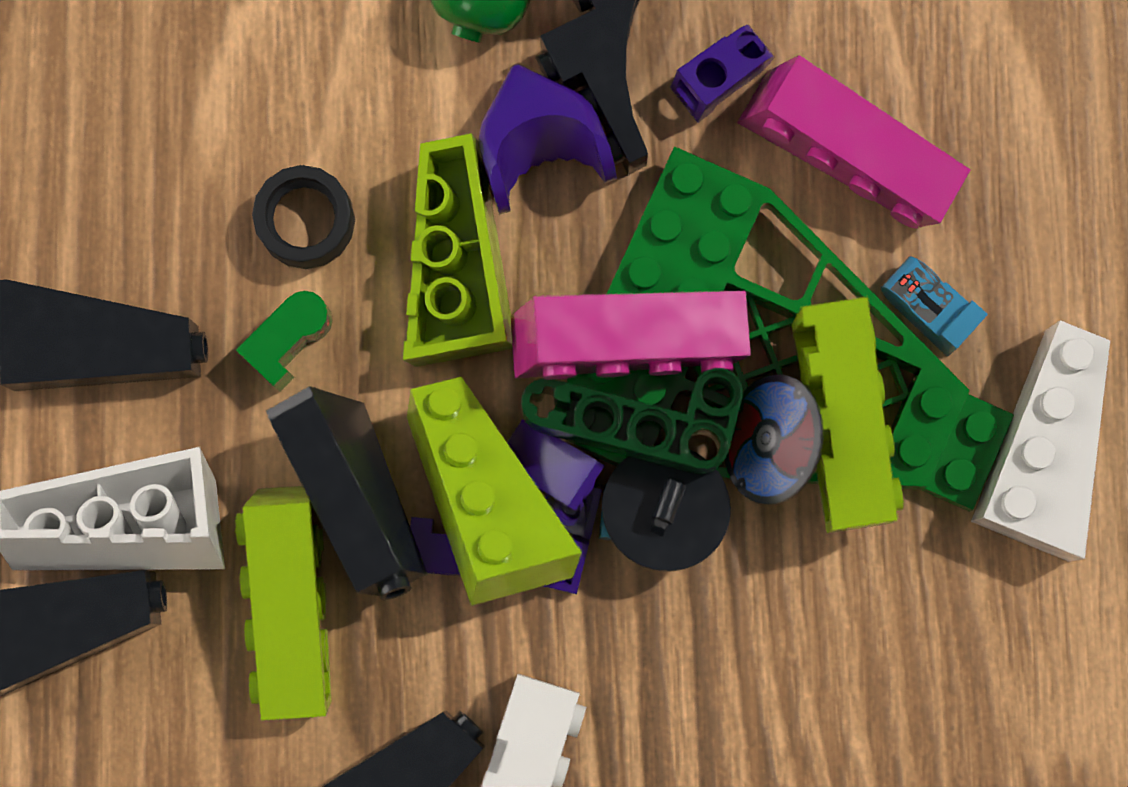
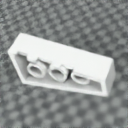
[971,320,1110,562]
[0,447,225,570]

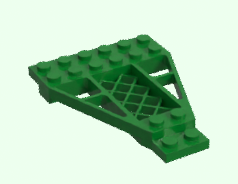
[553,146,1014,511]

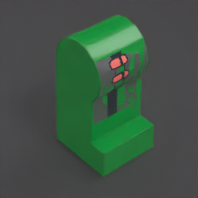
[236,291,333,392]

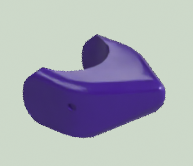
[479,64,617,215]

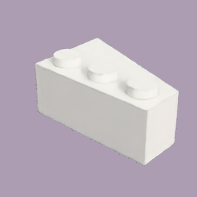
[482,674,586,787]

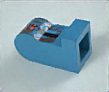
[881,256,988,357]

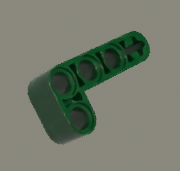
[521,368,743,475]

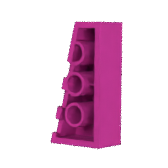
[737,55,971,229]
[510,291,751,379]

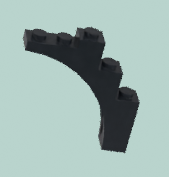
[536,0,648,175]

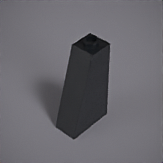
[0,279,208,391]
[266,386,427,600]
[0,570,167,696]
[323,711,485,787]

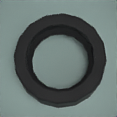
[252,165,355,269]

